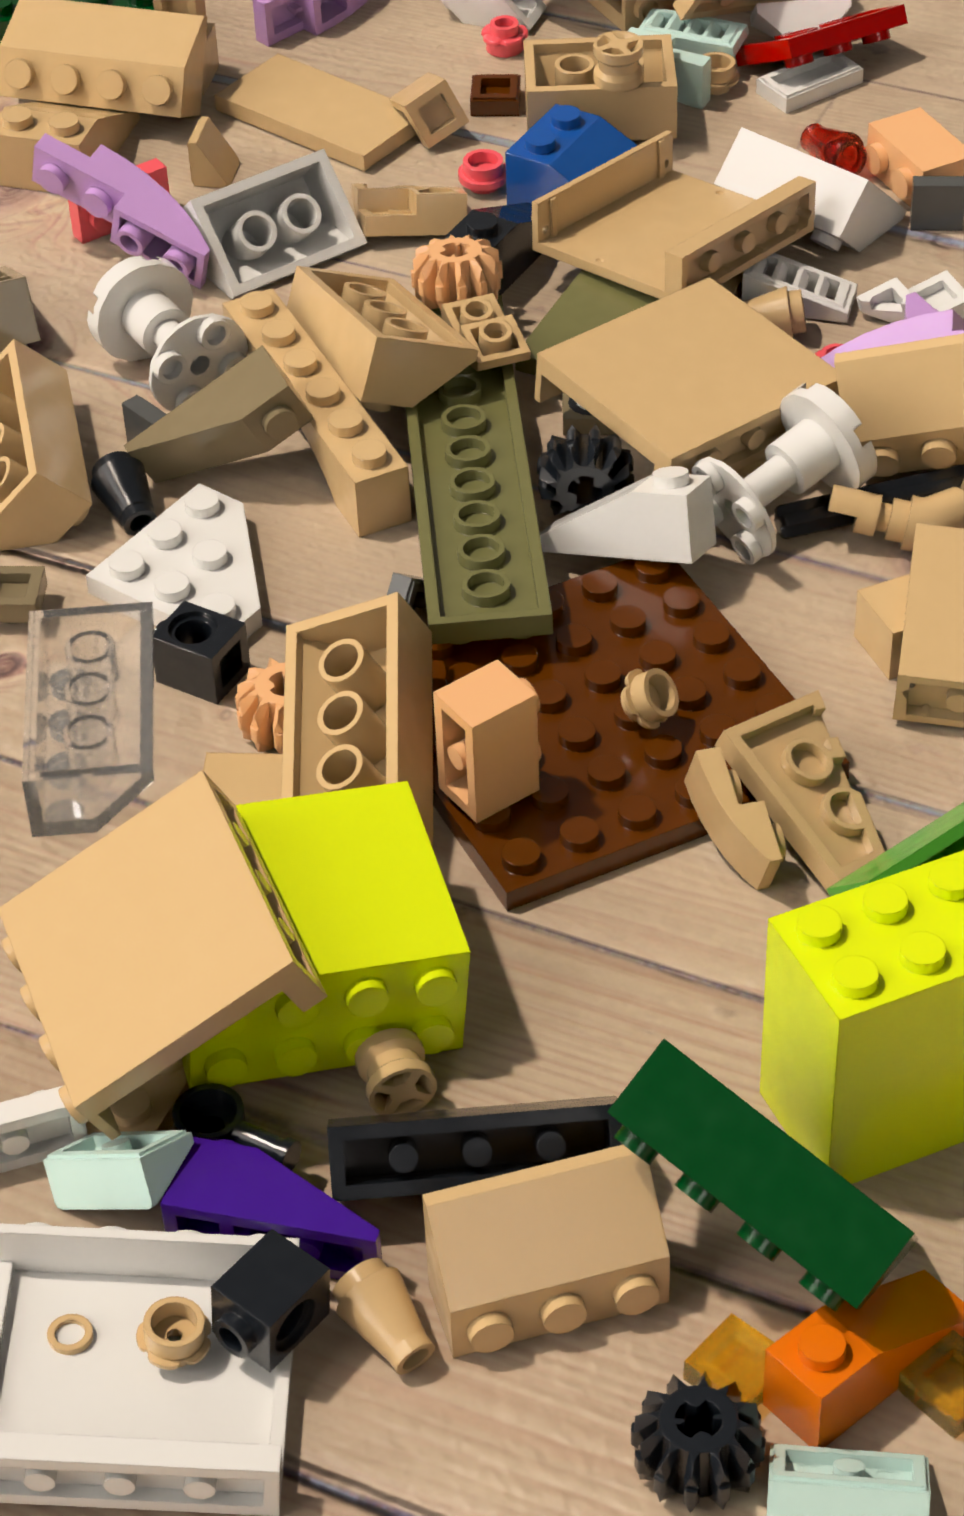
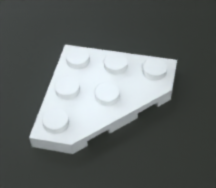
[86,483,263,639]

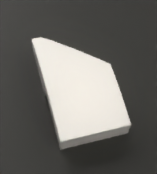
[856,270,964,323]

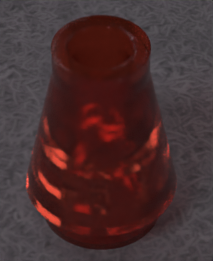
[800,123,867,175]

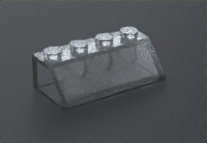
[22,602,154,837]

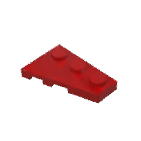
[735,4,908,68]

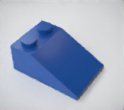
[505,104,638,205]

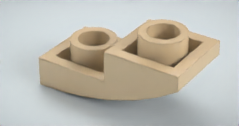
[441,293,531,371]
[684,747,786,890]

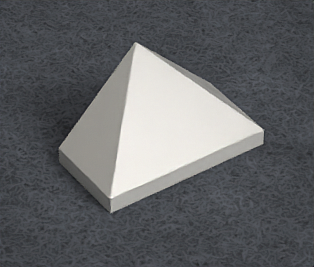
[750,0,852,38]

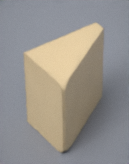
[187,116,240,188]

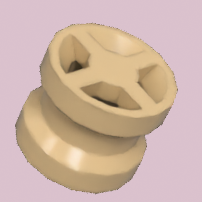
[593,30,644,92]
[354,1028,437,1115]

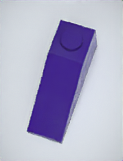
[160,1137,382,1280]

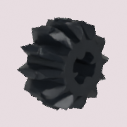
[537,424,635,516]
[631,1371,766,1513]

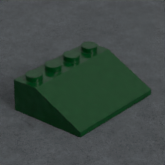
[607,1039,919,1312]

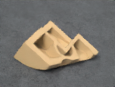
[351,183,467,237]

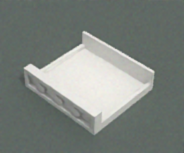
[0,1222,300,1516]

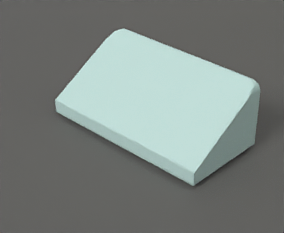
[43,1130,194,1210]
[766,1443,931,1516]

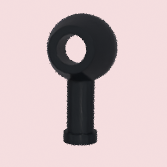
[172,1083,302,1171]

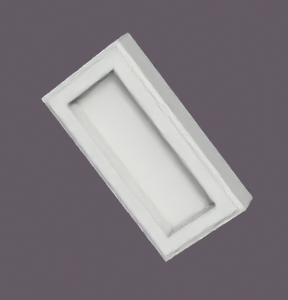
[756,52,864,114]

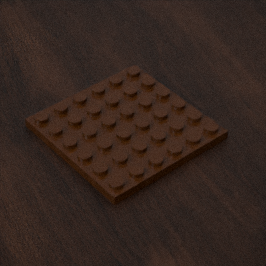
[432,559,850,911]

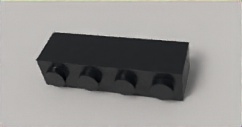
[327,1096,623,1201]

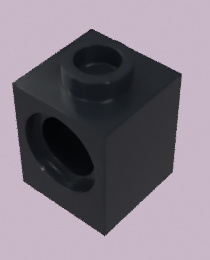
[150,601,251,705]
[211,1229,330,1372]

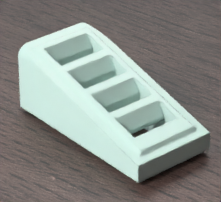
[639,9,749,57]

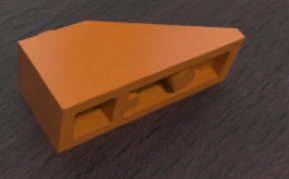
[763,1269,964,1447]

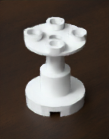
[87,255,248,411]
[692,383,877,565]

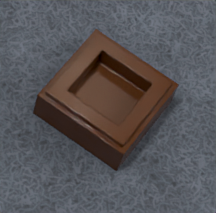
[470,74,521,116]

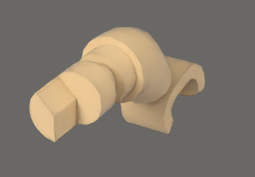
[828,479,964,552]

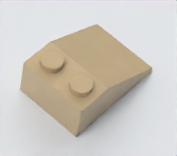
[0,101,140,192]

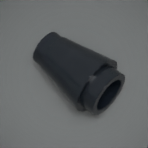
[91,451,157,536]

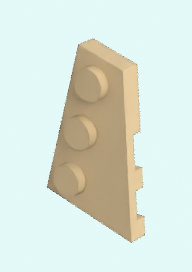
[714,690,885,894]

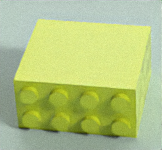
[182,781,471,1089]
[760,850,964,1184]

